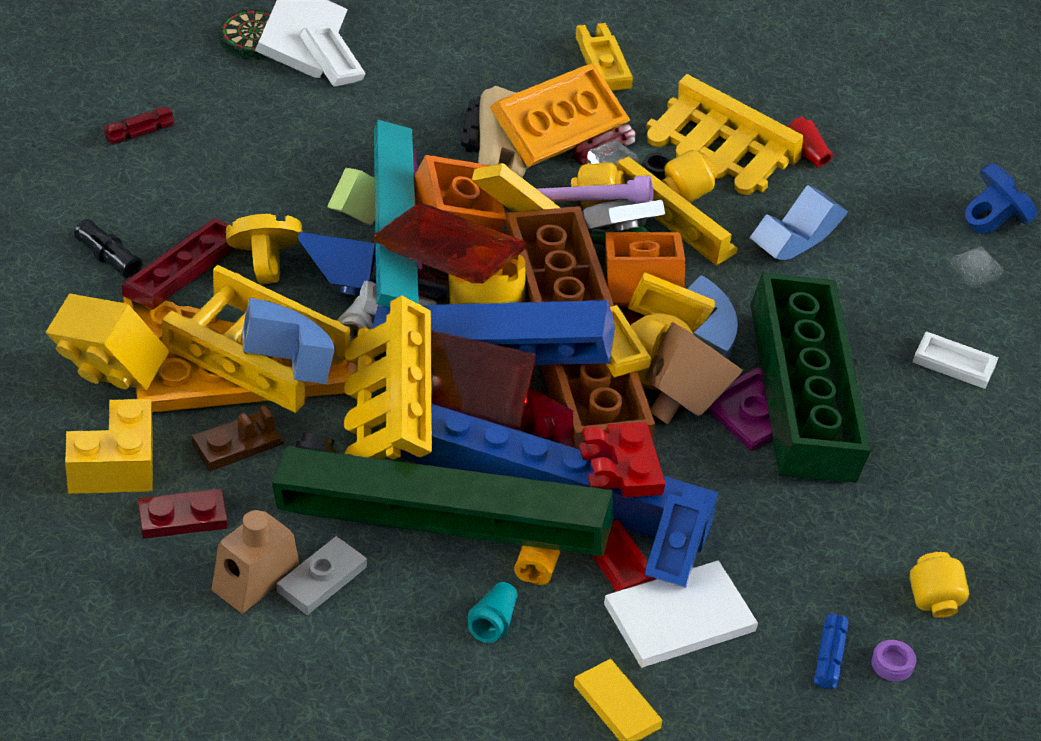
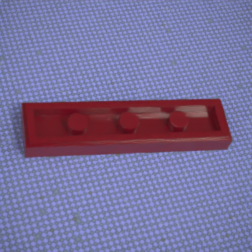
[122,218,236,309]

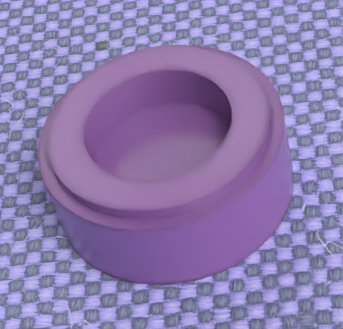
[871,640,916,681]

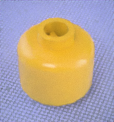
[662,150,718,203]
[571,162,626,208]
[909,552,969,618]

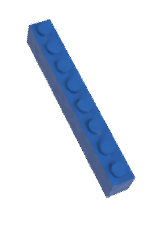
[400,404,718,552]

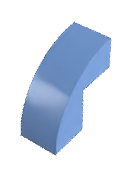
[750,185,848,260]
[687,275,738,360]
[242,298,335,384]

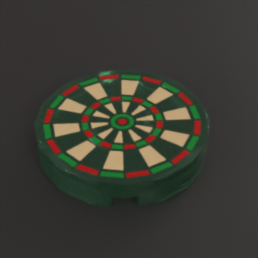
[219,9,271,60]

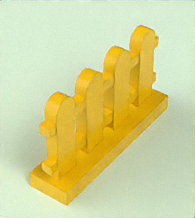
[647,74,803,195]
[344,295,432,460]

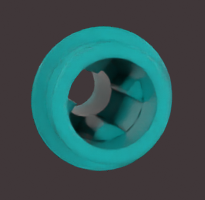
[468,582,518,643]

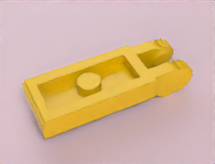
[576,23,633,91]

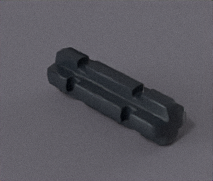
[461,96,481,152]

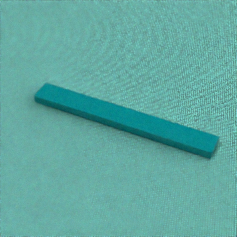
[374,120,419,308]

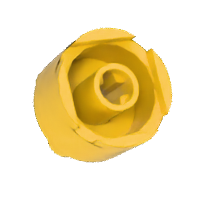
[448,248,527,304]

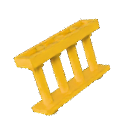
[162,265,350,413]

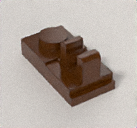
[192,405,284,471]

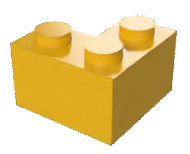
[65,399,153,494]

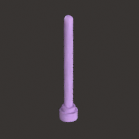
[537,175,653,204]

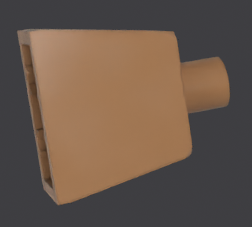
[645,322,743,424]
[212,510,300,614]

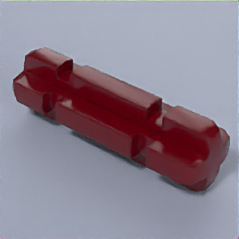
[104,107,174,144]
[573,124,636,165]

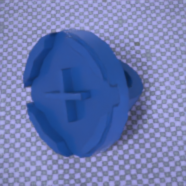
[965,163,1038,234]

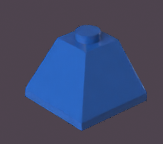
[298,232,376,296]

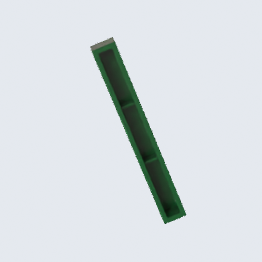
[272,447,614,556]

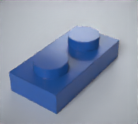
[644,493,710,588]

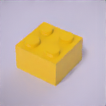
[45,293,170,390]

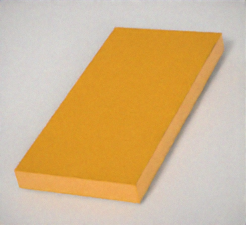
[490,63,630,168]

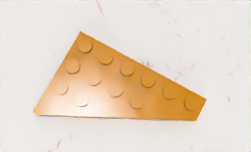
[123,296,375,412]

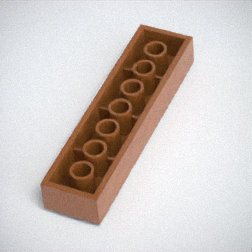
[504,206,655,459]

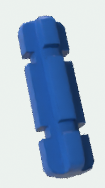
[814,613,848,690]

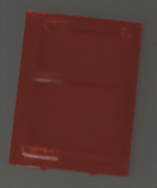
[373,202,527,284]
[431,330,536,431]

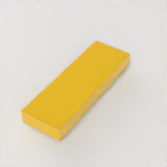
[471,163,560,212]

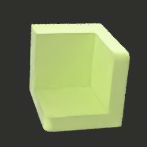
[328,168,375,225]

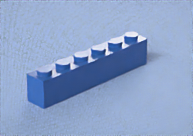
[372,300,615,367]

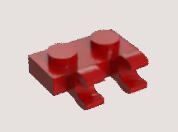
[579,422,666,498]

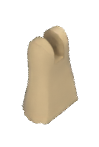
[478,86,527,178]

